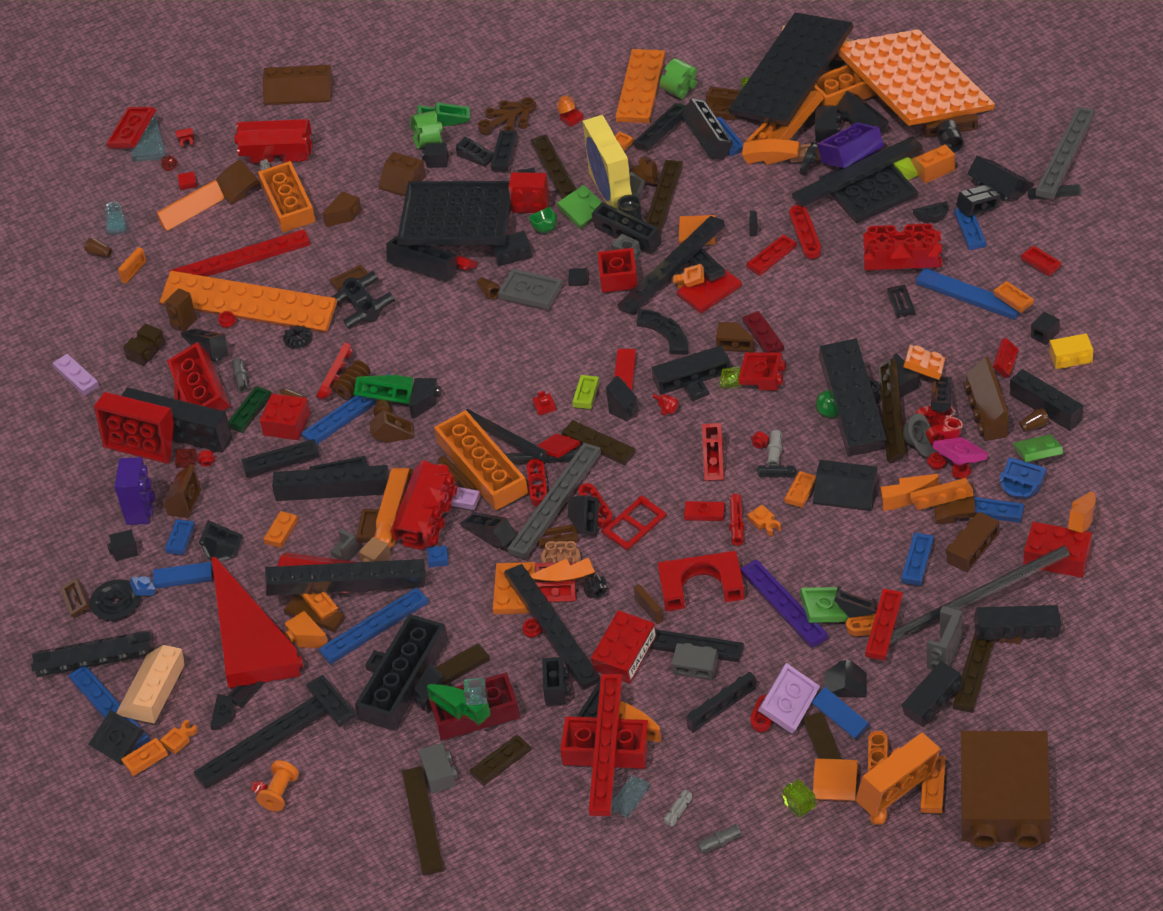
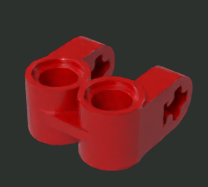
[915,406,963,445]

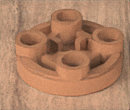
[541,541,581,563]

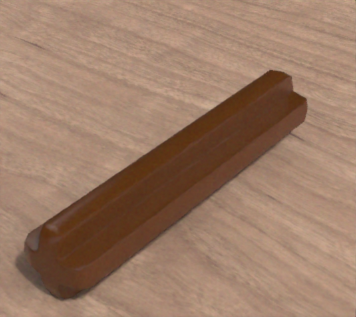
[438,455,476,490]

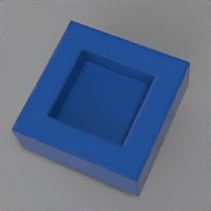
[427,545,448,568]
[130,576,155,596]

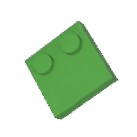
[557,185,602,229]
[1013,434,1063,462]
[799,587,849,623]

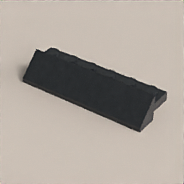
[31,629,154,677]

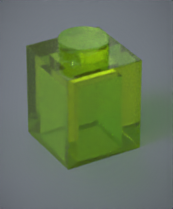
[782,779,816,818]

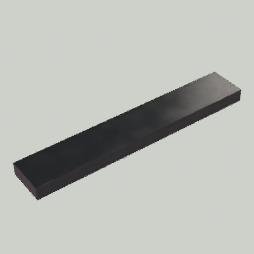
[650,629,744,663]

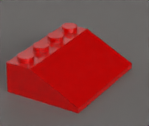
[94,392,174,464]

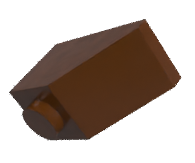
[322,192,362,227]
[716,322,754,352]
[369,409,415,443]

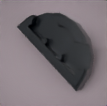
[799,142,818,176]
[913,201,948,222]
[210,694,235,730]

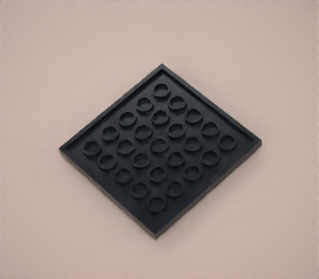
[397,181,511,246]

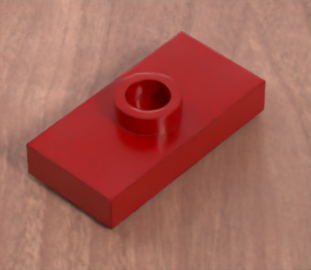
[1021,245,1062,276]
[992,338,1019,378]
[684,501,725,521]

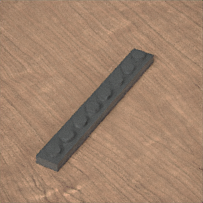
[1036,107,1095,199]
[508,443,601,559]

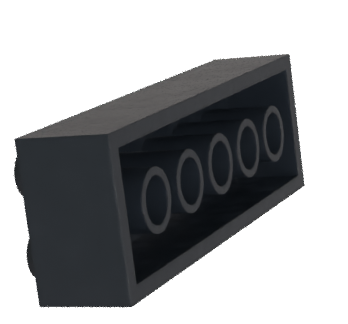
[819,338,887,457]
[121,387,232,453]
[355,614,448,731]

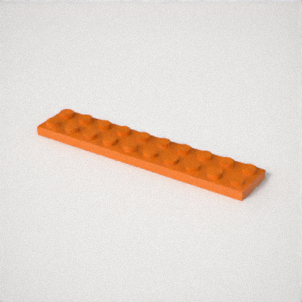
[159,271,337,333]

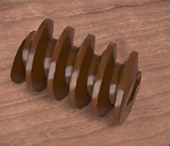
[333,360,370,400]

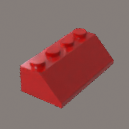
[167,342,230,411]
[560,716,648,769]

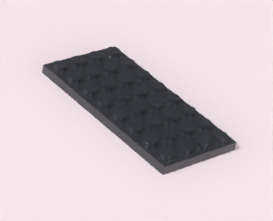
[728,12,854,126]

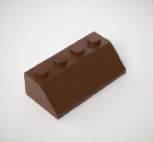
[263,65,334,105]
[963,356,1008,441]

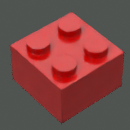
[509,172,550,213]
[597,248,638,293]
[260,393,311,441]

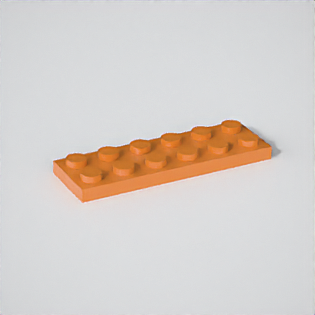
[615,49,666,123]

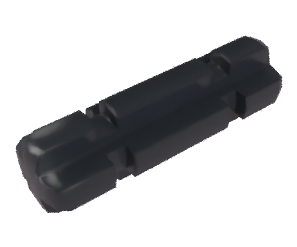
[757,465,795,477]

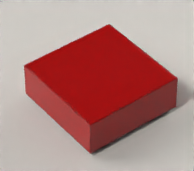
[177,171,197,190]

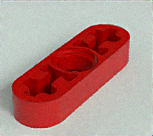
[527,459,547,507]
[578,483,613,528]

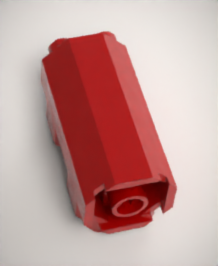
[234,119,312,164]
[863,223,942,270]
[390,460,458,550]

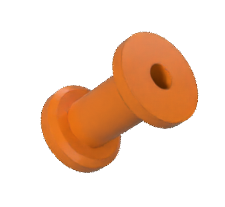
[256,760,299,811]

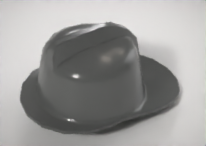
[903,413,938,457]

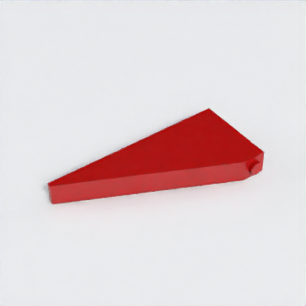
[212,557,303,688]

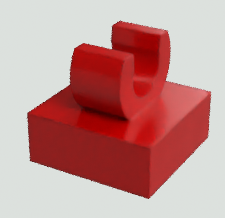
[175,128,195,148]
[532,390,556,416]

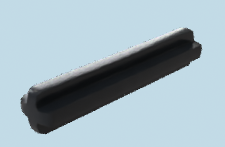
[1028,184,1082,199]

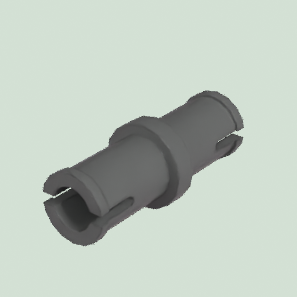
[232,358,249,393]
[697,824,742,854]

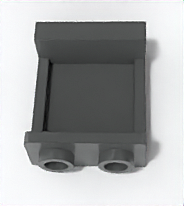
[927,606,962,670]

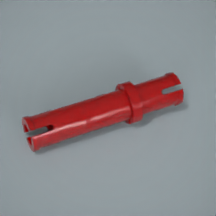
[729,494,745,546]

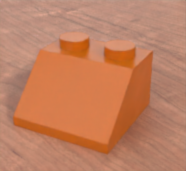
[911,144,955,183]

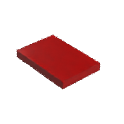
[106,107,157,148]
[676,270,742,314]

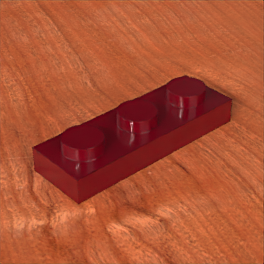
[742,311,784,353]

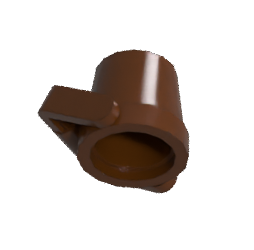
[632,156,659,185]

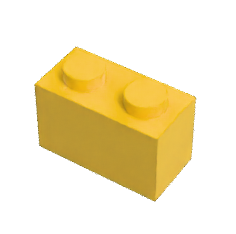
[1049,333,1093,369]

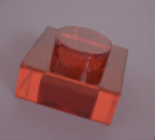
[175,448,197,468]

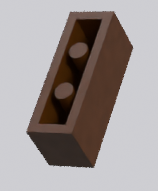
[946,512,999,573]

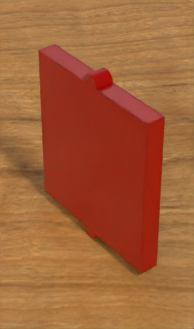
[537,433,580,458]

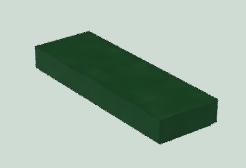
[228,386,272,433]

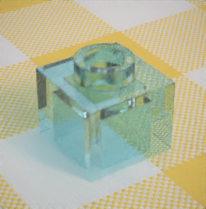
[464,678,487,705]

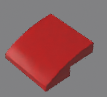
[535,562,576,602]

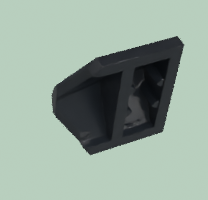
[199,520,243,561]
[834,586,876,618]
[825,660,867,698]

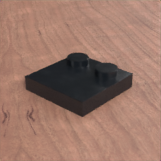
[88,710,144,765]

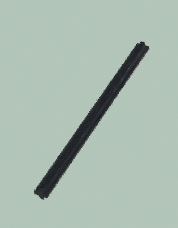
[890,545,1070,644]

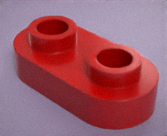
[750,694,773,732]

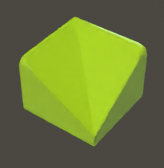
[894,157,918,180]

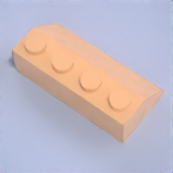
[116,645,185,724]

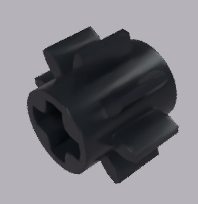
[582,574,608,598]

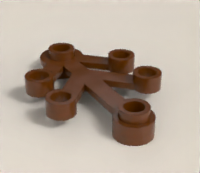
[478,97,536,135]

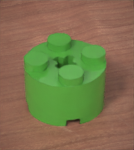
[660,58,698,99]
[410,111,443,149]

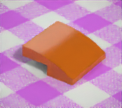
[813,758,858,802]

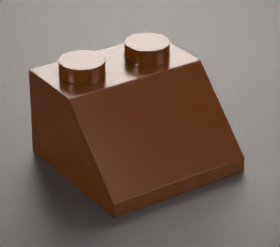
[378,152,426,197]
[163,464,201,518]

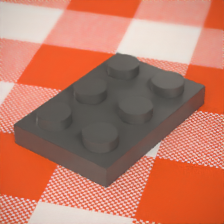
[498,268,563,310]

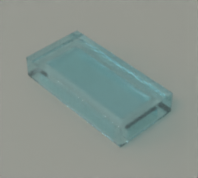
[611,775,650,818]

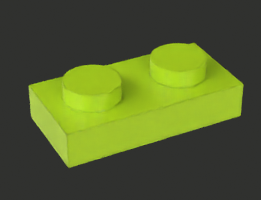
[572,375,600,409]

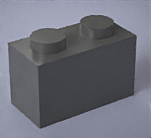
[671,643,719,681]
[419,743,458,794]

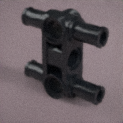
[331,270,395,330]

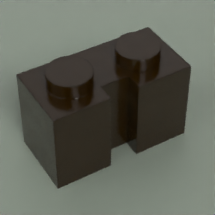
[123,323,166,366]

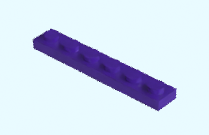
[741,559,828,649]

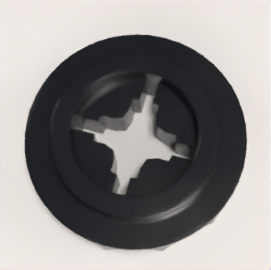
[283,325,312,348]

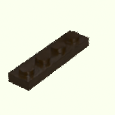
[562,420,636,466]

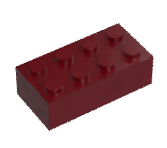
[428,672,520,741]

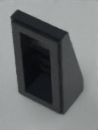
[456,137,494,167]

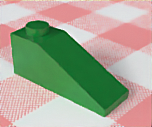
[354,375,413,404]

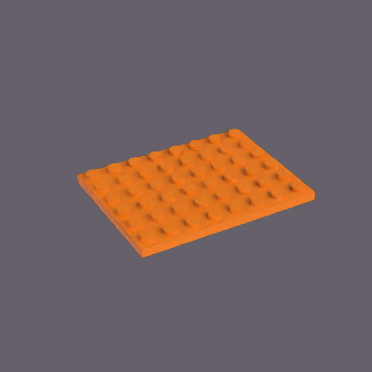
[837,29,995,126]

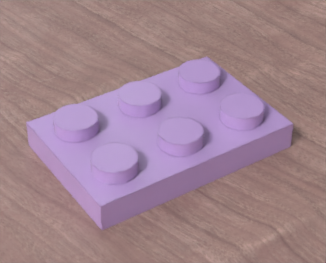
[758,663,820,734]

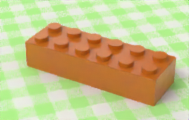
[434,410,528,511]

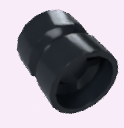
[936,120,964,153]
[617,195,643,220]

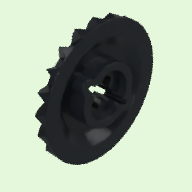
[90,579,141,622]

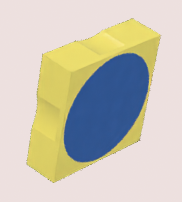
[583,115,632,209]

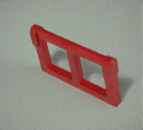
[601,495,667,551]

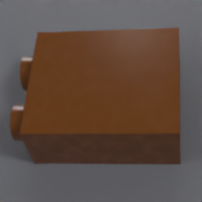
[961,731,1050,848]

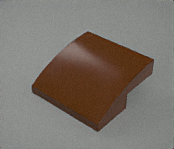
[706,86,741,121]
[216,159,259,205]
[934,483,975,524]

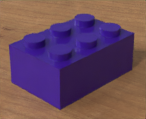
[817,122,884,169]
[114,457,156,525]

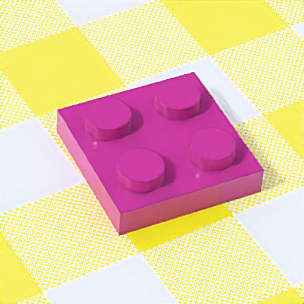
[932,437,988,465]

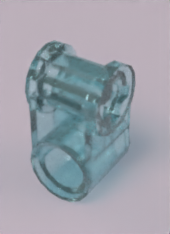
[105,202,126,235]

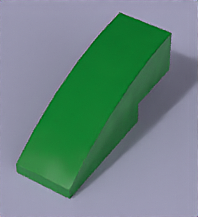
[415,102,470,127]
[427,684,491,725]

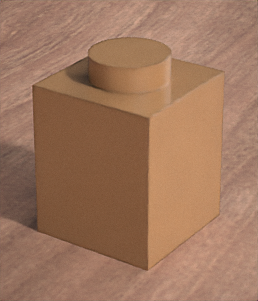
[359,537,391,562]

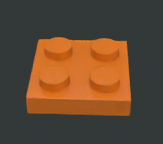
[903,345,945,380]

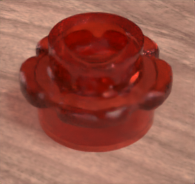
[161,155,178,171]

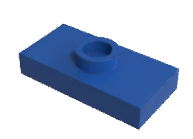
[165,519,196,555]

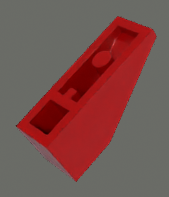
[702,423,724,481]

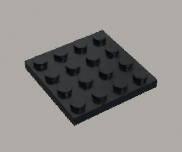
[819,150,918,223]

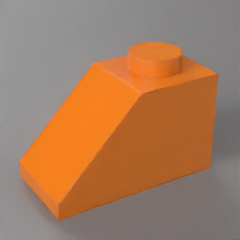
[284,611,328,648]

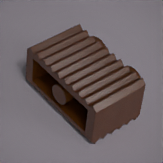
[164,288,197,332]

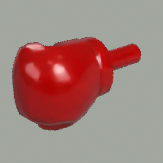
[653,394,679,416]

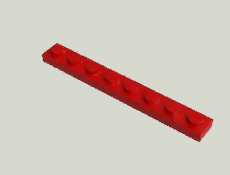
[169,229,310,277]
[589,674,623,816]

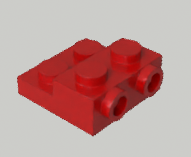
[738,352,787,390]

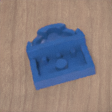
[1000,457,1047,499]

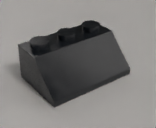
[967,155,1034,201]
[813,460,878,511]

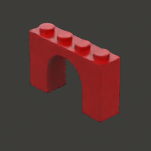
[657,551,745,612]

